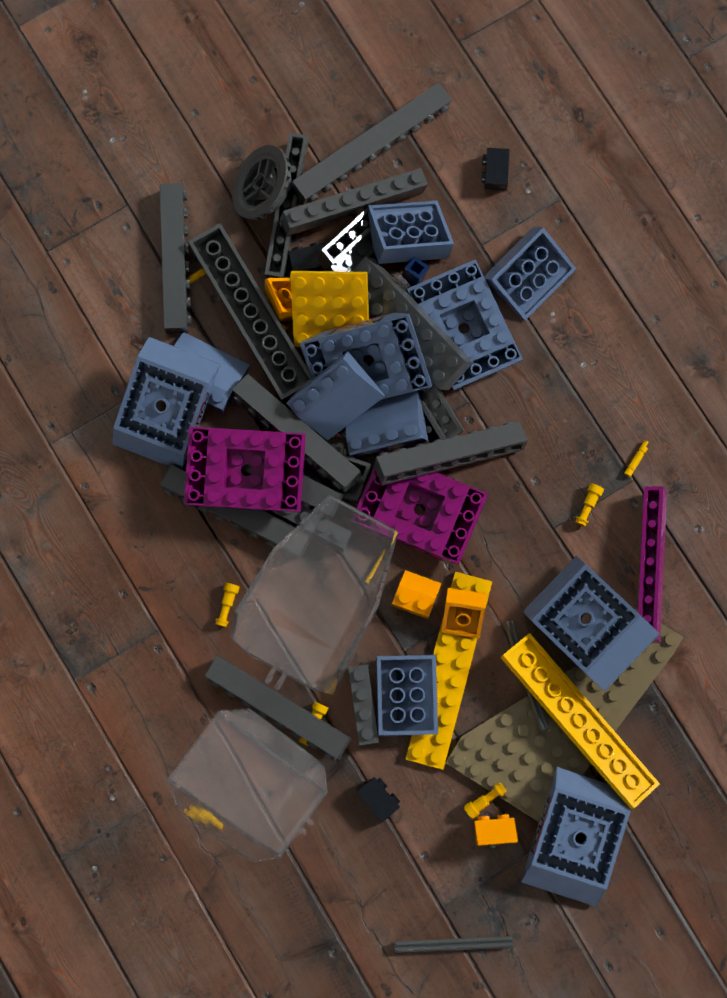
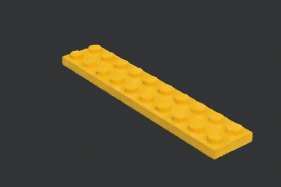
[405,572,492,770]
[500,633,660,810]

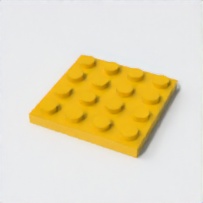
[290,271,369,347]

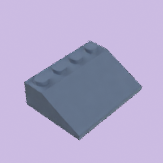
[367,201,454,264]
[484,226,577,320]
[174,332,250,415]
[286,352,385,440]
[346,390,428,458]
[376,655,438,737]

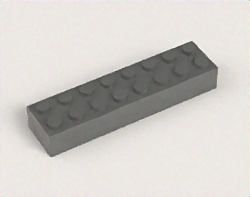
[352,256,473,390]

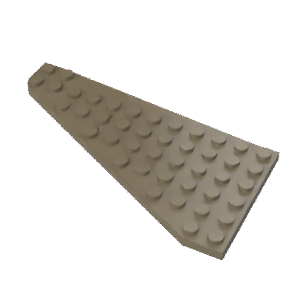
[445,623,683,822]

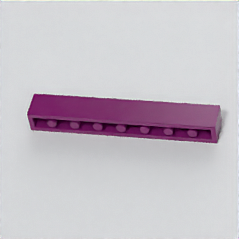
[638,486,667,643]

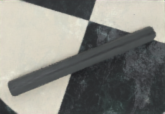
[504,620,550,731]
[394,936,513,953]

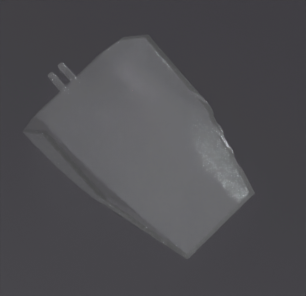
[230,494,399,694]
[167,709,328,862]

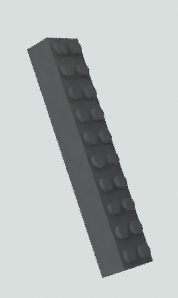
[188,223,312,405]

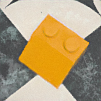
[264,278,293,322]
[392,570,441,620]
[441,588,486,638]
[473,814,518,845]

